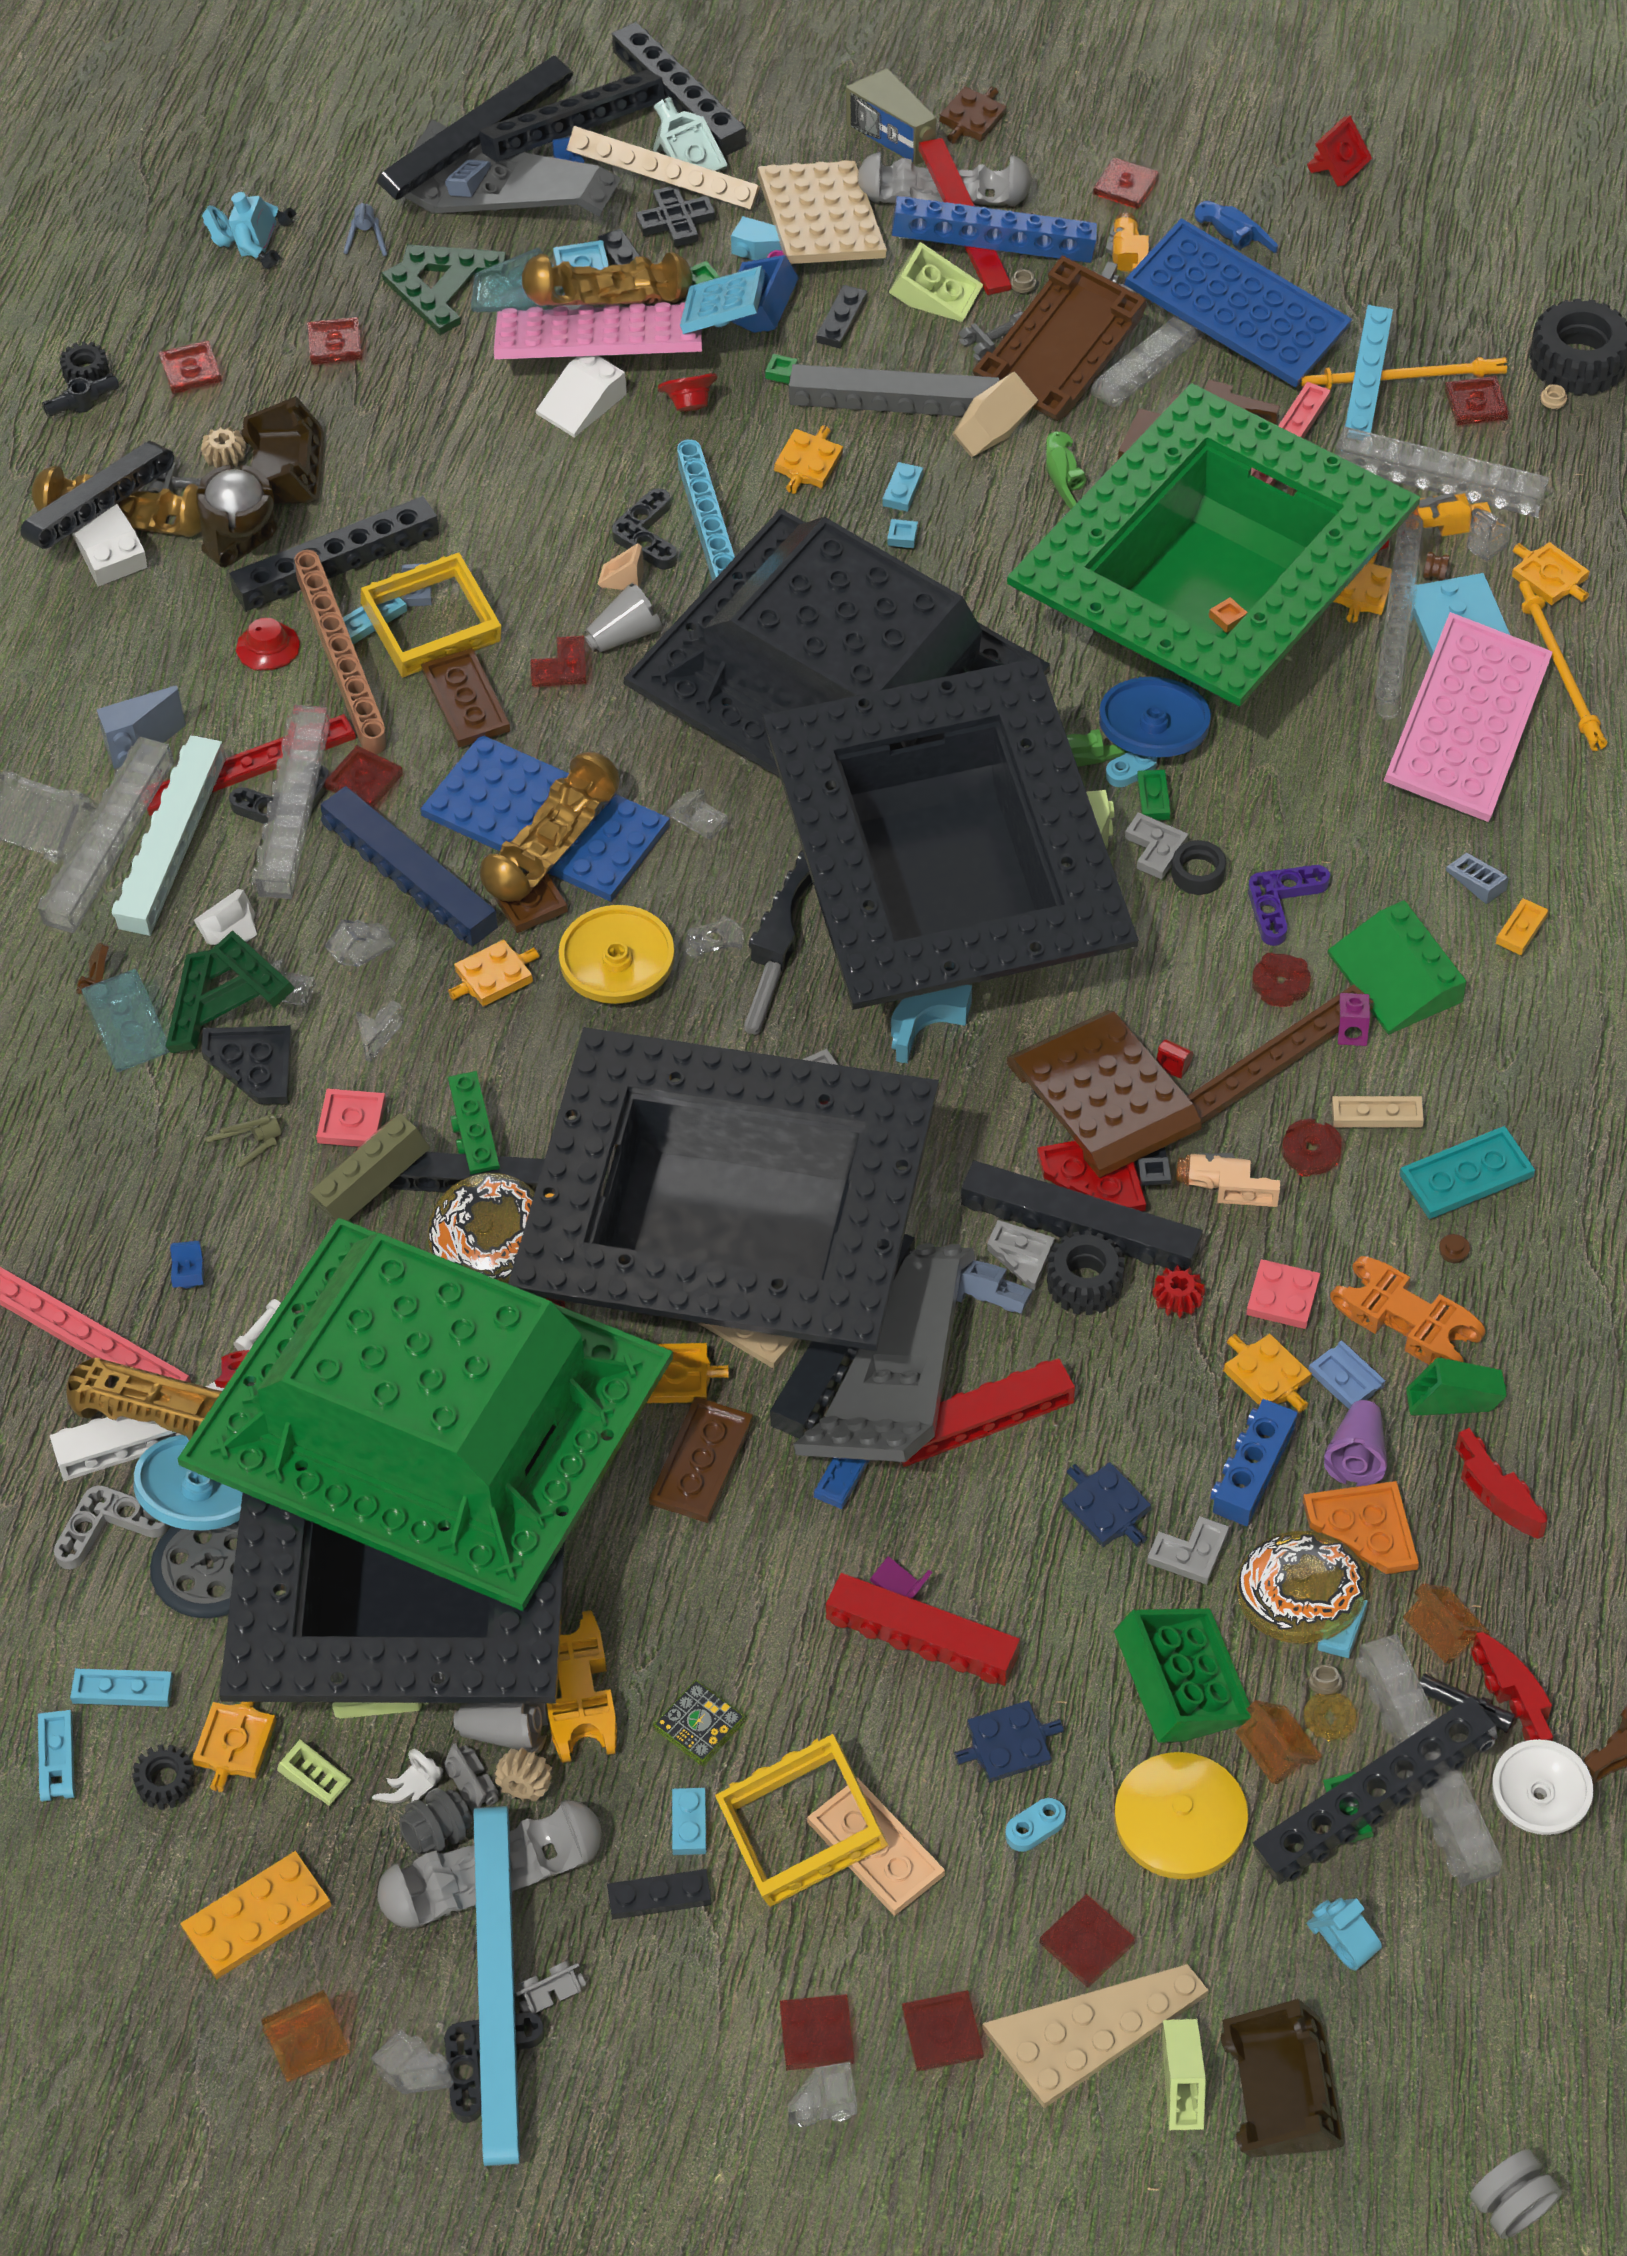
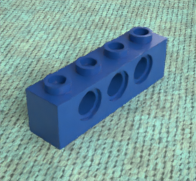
[1210,1399,1298,1527]

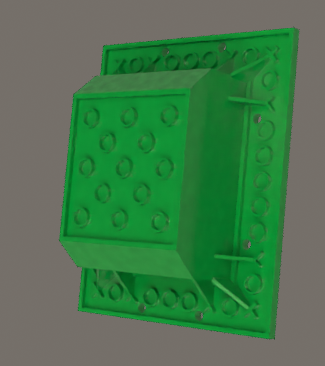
[1007,383,1420,707]
[177,1217,673,1611]

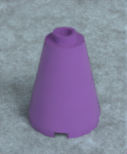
[1324,1400,1387,1486]

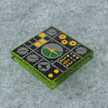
[653,1679,746,1767]

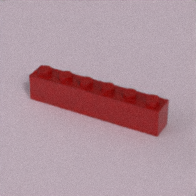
[901,1358,1075,1468]
[826,1573,1020,1686]

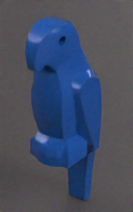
[1194,201,1278,253]

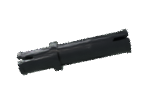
[1417,1673,1516,1733]

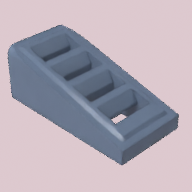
[445,159,491,197]
[1446,853,1509,904]

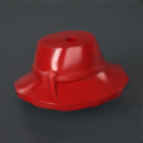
[657,373,718,412]
[236,618,300,671]

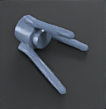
[344,203,387,256]

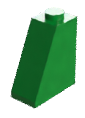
[1406,1357,1507,1416]

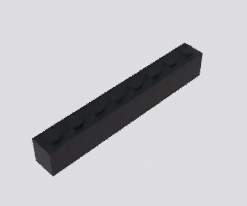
[961,1160,1203,1271]
[770,1234,915,1439]

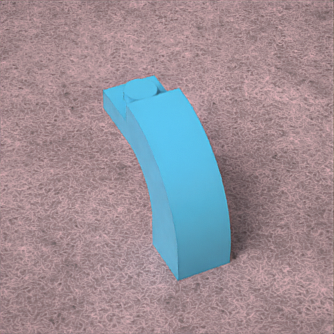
[891,985,972,1063]

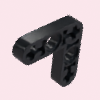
[612,488,677,570]
[229,765,331,832]
[444,2013,544,2123]

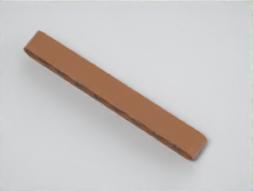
[295,550,386,755]

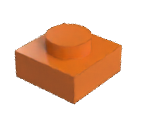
[1209,597,1248,633]

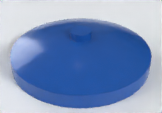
[1099,677,1211,757]

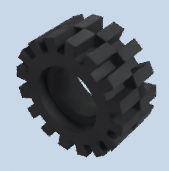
[60,341,109,384]
[132,1744,195,1810]

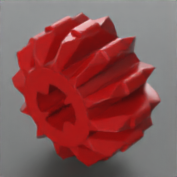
[1152,1265,1205,1319]

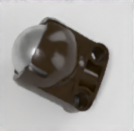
[196,465,278,568]

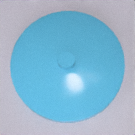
[133,1435,243,1531]

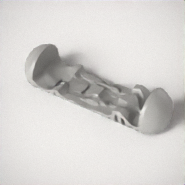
[858,152,1031,206]
[377,1800,602,1929]

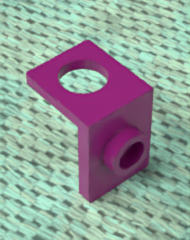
[1338,993,1370,1046]
[869,1556,932,1598]

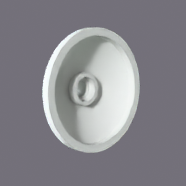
[1492,1740,1593,1835]

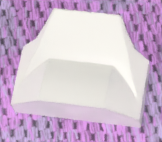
[194,889,257,945]

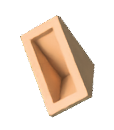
[598,543,644,590]

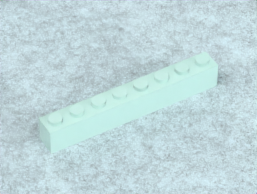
[112,735,226,936]

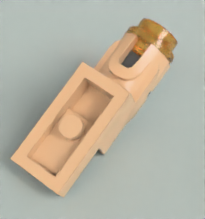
[1176,1153,1280,1207]

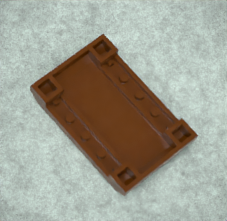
[973,255,1147,421]
[1007,1010,1201,1178]

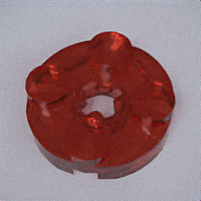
[1252,953,1311,1007]
[1282,1119,1342,1177]

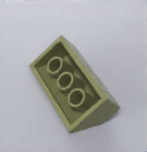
[306,1113,430,1222]

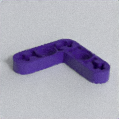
[1248,865,1330,946]

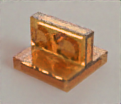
[1403,1583,1490,1664]
[1236,1700,1322,1784]
[261,1990,350,2082]

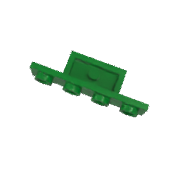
[448,1071,500,1175]

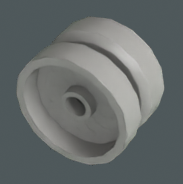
[1470,2149,1562,2239]

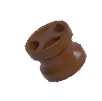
[1423,552,1450,581]

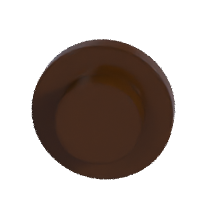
[1439,1234,1470,1264]

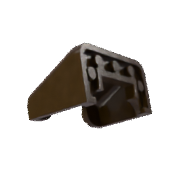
[241,396,324,504]
[1221,1999,1344,2158]

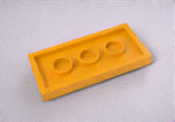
[180,1851,332,1980]

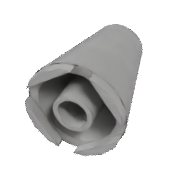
[584,583,663,652]
[454,1703,548,1753]

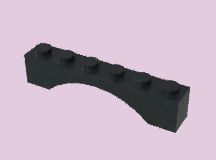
[748,850,813,972]

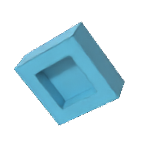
[888,519,918,548]

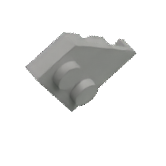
[987,1220,1055,1290]

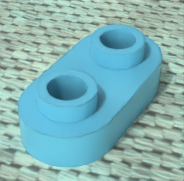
[202,206,235,247]
[1106,752,1157,787]
[1005,1798,1066,1852]

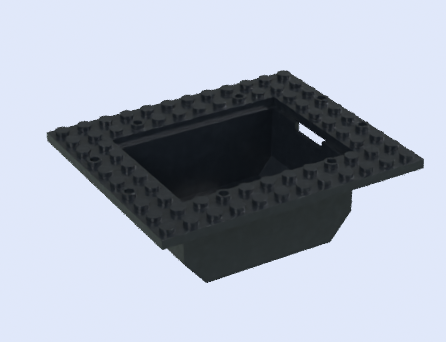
[624,508,1051,778]
[763,657,1139,1010]
[508,1027,939,1351]
[219,1425,567,1704]

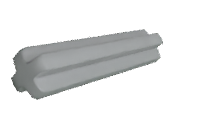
[744,961,781,1035]

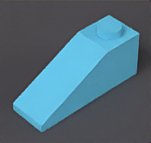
[731,216,782,260]

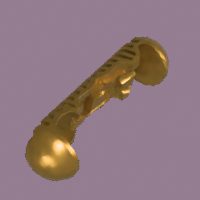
[522,252,692,306]
[32,466,201,537]
[480,752,620,902]
[66,1358,222,1440]

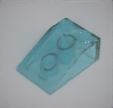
[471,247,554,312]
[81,968,169,1073]

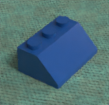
[730,255,798,333]

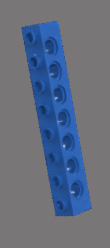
[891,196,1097,263]

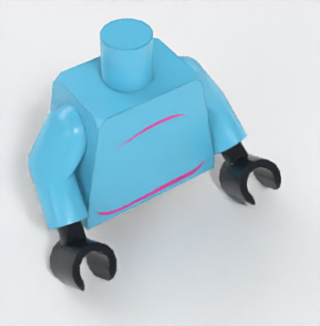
[229,192,297,269]

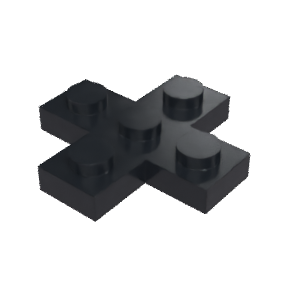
[636,185,715,247]

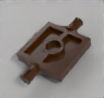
[939,86,1007,144]

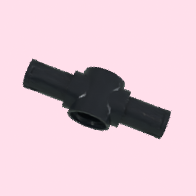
[42,373,119,418]

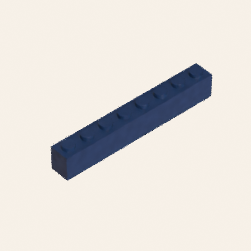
[320,786,498,947]

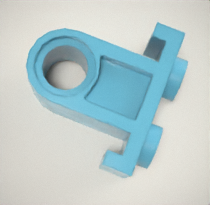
[1306,1898,1382,1971]

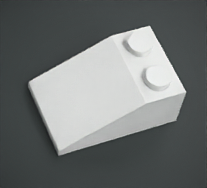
[536,355,627,438]
[72,504,147,587]

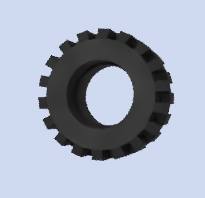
[1047,1231,1125,1315]

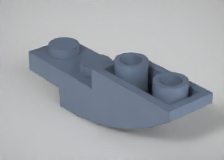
[956,1260,1032,1314]

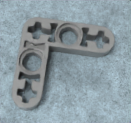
[54,1485,170,1570]

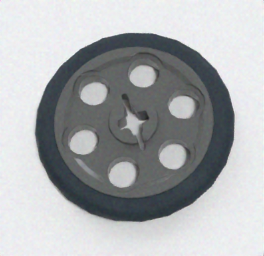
[150,1521,239,1619]

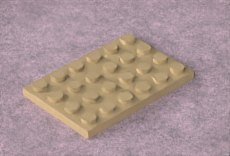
[757,160,886,264]

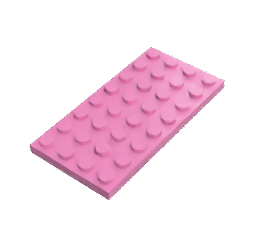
[494,302,702,359]
[1383,612,1553,822]

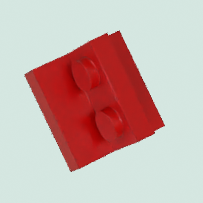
[1307,116,1372,187]

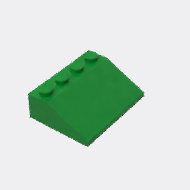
[1327,900,1467,1035]
[1114,1608,1256,1743]

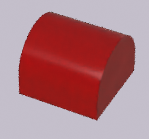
[1156,1039,1193,1079]

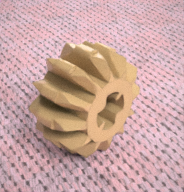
[201,426,246,468]
[495,1747,552,1802]

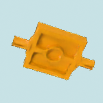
[774,425,843,494]
[1512,542,1589,605]
[1333,553,1395,623]
[448,940,539,1007]
[1223,1333,1312,1413]
[647,1343,729,1403]
[192,1702,277,1792]

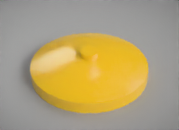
[559,905,675,1004]
[1114,1752,1248,1879]

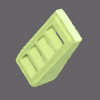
[277,1740,351,1806]

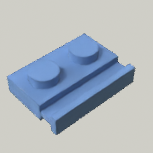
[1309,1340,1385,1409]

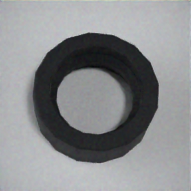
[1171,840,1227,895]

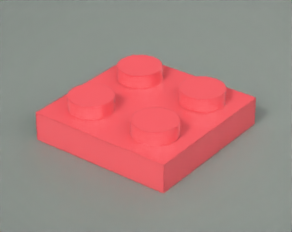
[316,1089,386,1147]
[1246,1259,1320,1329]

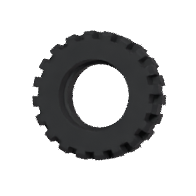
[1530,299,1627,396]

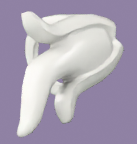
[372,1749,443,1804]

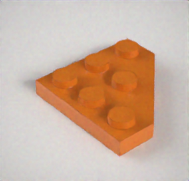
[1303,1481,1419,1574]

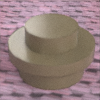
[1011,269,1036,293]
[1309,1665,1342,1695]

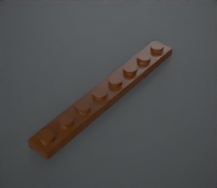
[1187,984,1373,1125]

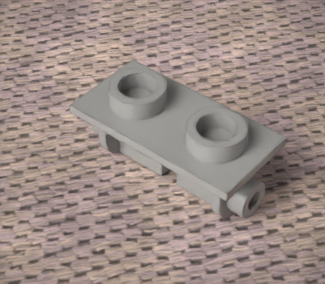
[444,1743,498,1814]
[515,1961,586,2014]

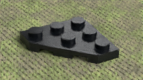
[202,1025,292,1104]

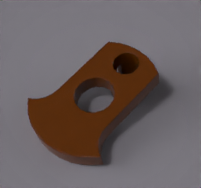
[76,943,109,1000]

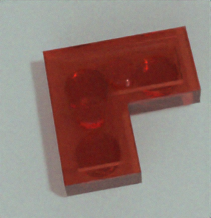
[530,636,587,687]

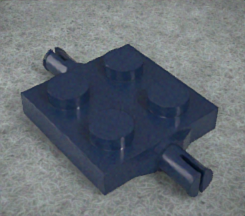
[1062,1462,1151,1548]
[954,1700,1064,1783]

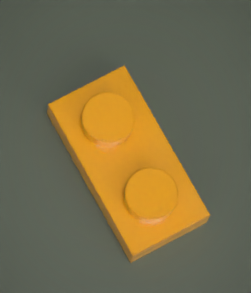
[1495,898,1549,955]

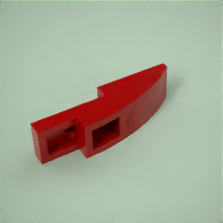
[1455,1428,1548,1539]
[1471,1632,1554,1741]

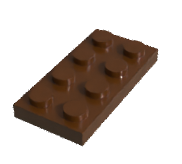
[421,648,510,748]
[649,1397,753,1523]

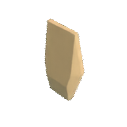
[952,371,1038,457]

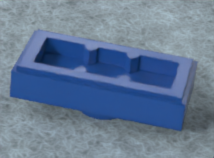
[814,1458,870,1509]

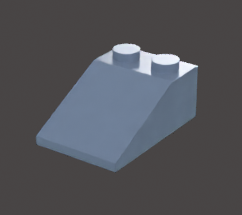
[96,685,186,769]

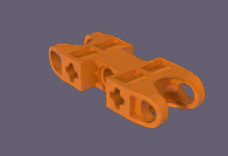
[1330,1256,1486,1365]

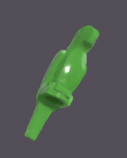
[1046,431,1087,510]
[1066,729,1128,766]

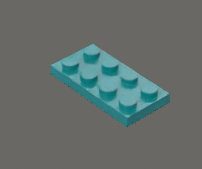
[1399,1126,1535,1219]

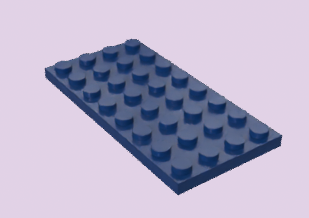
[1124,218,1352,387]
[420,736,670,902]

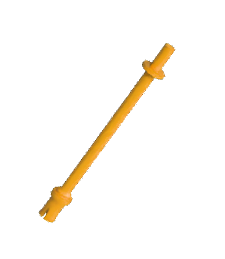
[1300,357,1507,390]
[1519,581,1608,751]

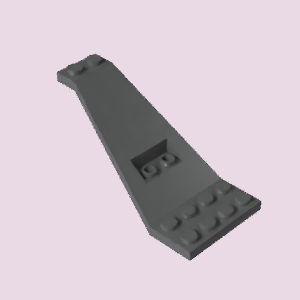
[404,119,621,217]
[794,1243,975,1462]

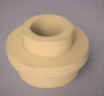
[1540,384,1567,409]

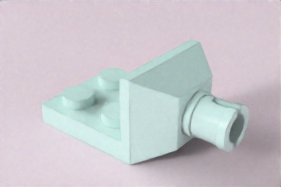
[653,97,728,172]

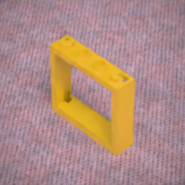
[361,552,501,678]
[715,1734,889,1907]

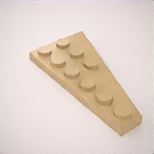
[982,1964,1209,2109]

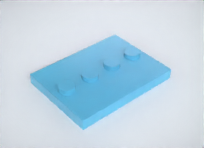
[680,266,765,334]
[1405,573,1510,658]

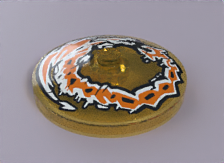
[428,1173,535,1284]
[1237,1531,1366,1643]

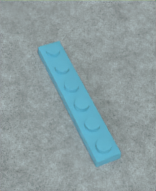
[1343,305,1393,443]

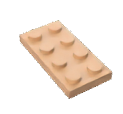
[807,1778,945,1916]

